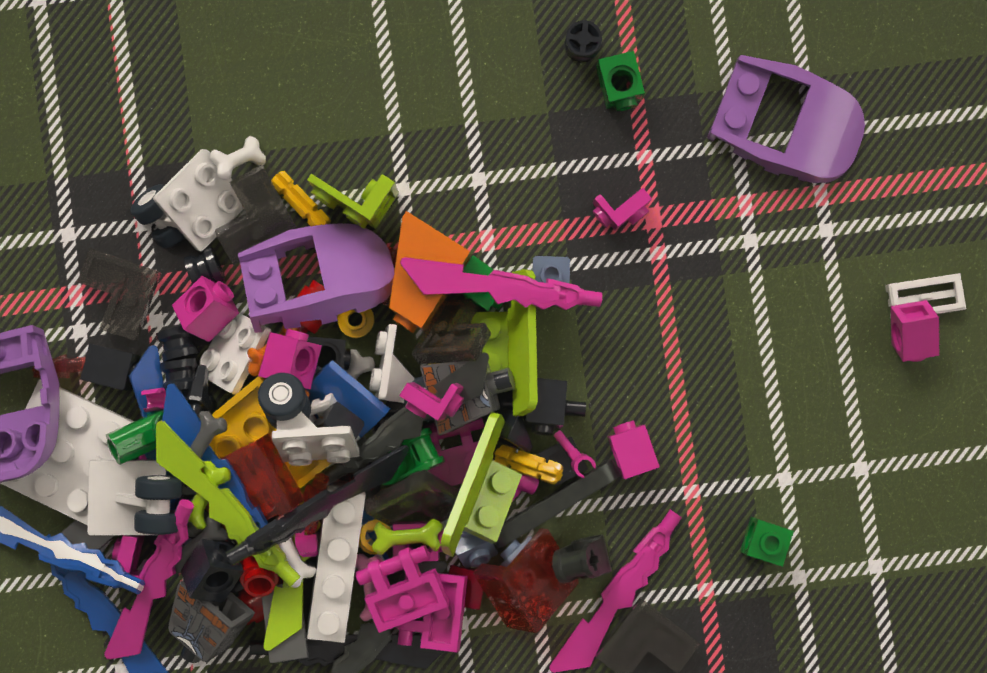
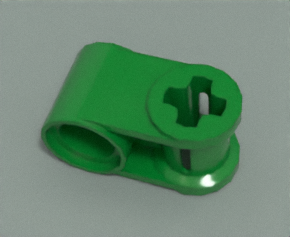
[382,427,445,485]

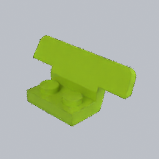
[471,269,538,416]
[441,412,522,557]

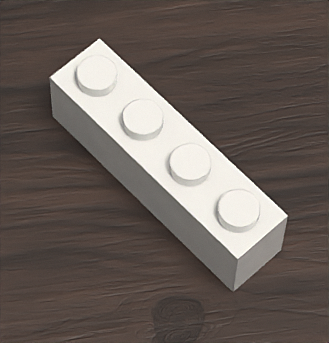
[307,483,365,643]

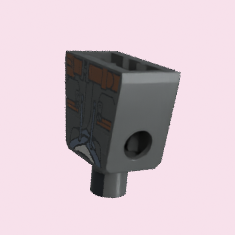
[420,360,515,436]
[168,580,255,663]

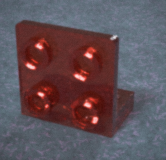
[220,433,305,520]
[473,528,579,634]

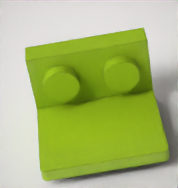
[307,174,399,229]

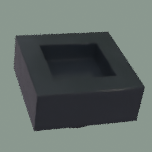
[538,436,588,486]

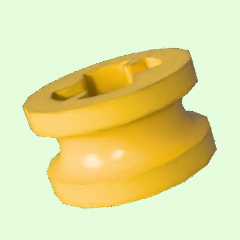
[359,519,392,555]

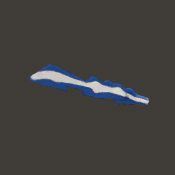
[0,506,145,594]

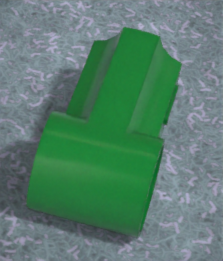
[105,410,164,465]

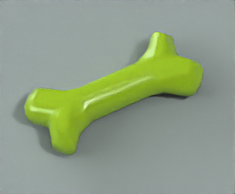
[188,461,231,529]
[372,519,443,555]

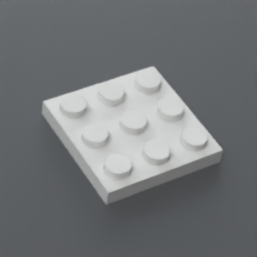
[0,379,134,525]

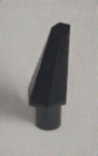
[186,365,209,418]

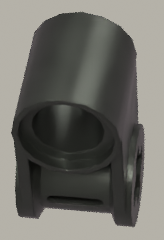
[552,535,612,583]

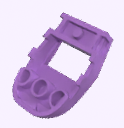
[707,55,865,183]
[238,224,395,333]
[0,325,60,483]

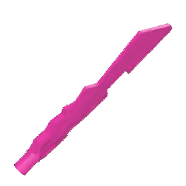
[400,257,602,310]
[104,499,194,659]
[549,509,682,673]

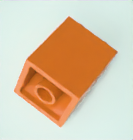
[389,211,471,333]

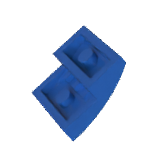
[304,360,390,438]

